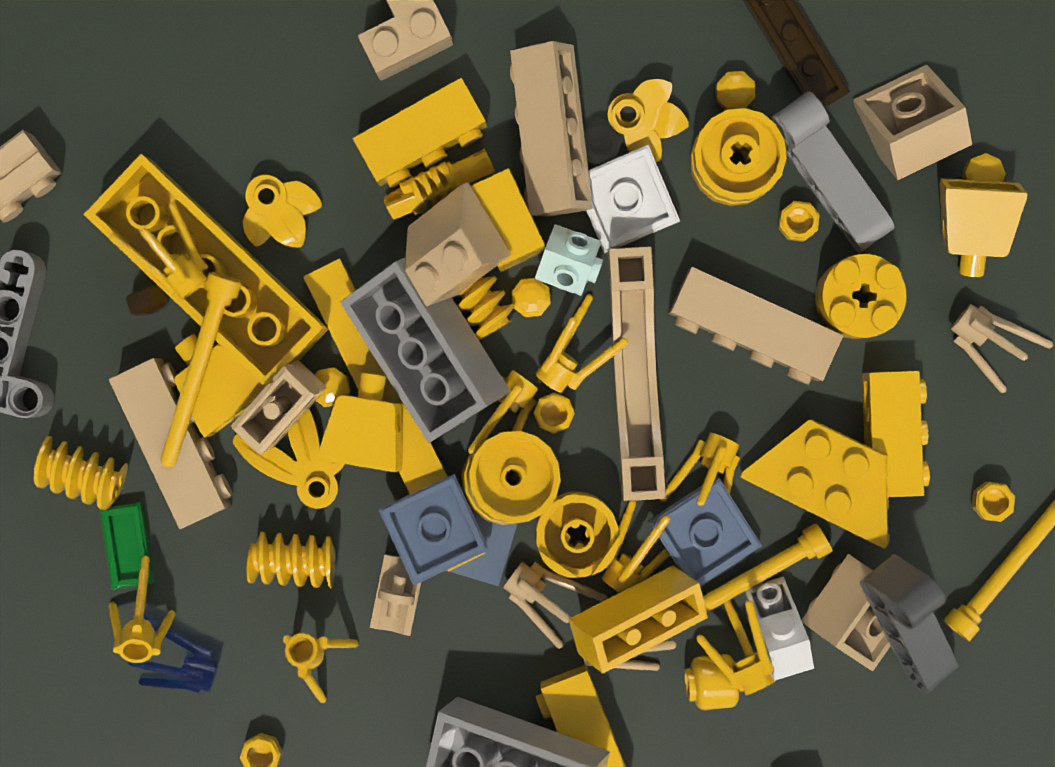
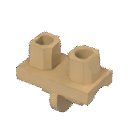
[370,553,422,636]

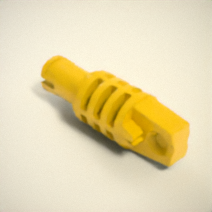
[384,148,496,220]

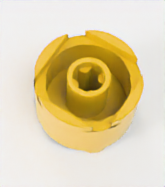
[815,254,906,339]
[536,491,619,578]

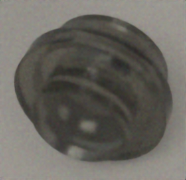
[584,123,620,165]

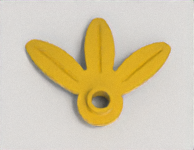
[233,409,345,509]

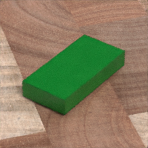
[99,502,155,590]

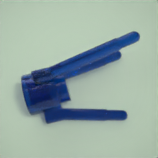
[128,615,219,693]

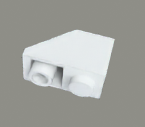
[745,576,814,680]

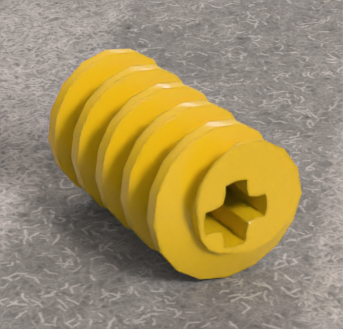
[452,276,514,341]
[34,436,128,510]
[247,532,335,589]

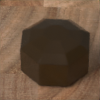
[125,285,170,316]

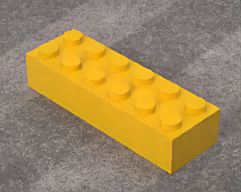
[84,154,329,387]

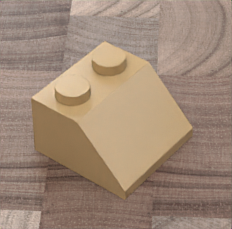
[853,64,973,180]
[405,182,511,307]
[801,554,891,672]

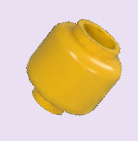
[684,654,744,710]

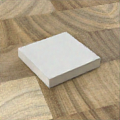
[586,145,681,253]

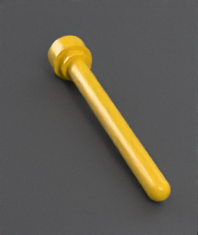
[160,272,242,468]
[943,500,1055,642]
[703,523,833,612]

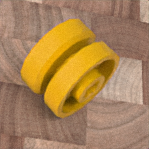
[690,108,787,206]
[461,431,561,525]

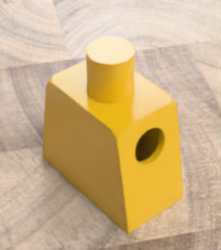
[939,178,1027,277]
[173,334,265,438]
[317,373,403,472]

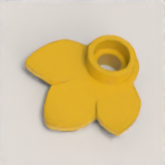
[608,79,689,162]
[243,174,322,247]

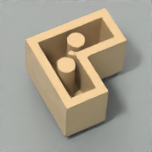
[358,0,453,81]

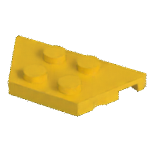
[740,419,890,549]

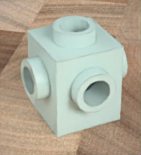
[535,224,603,296]

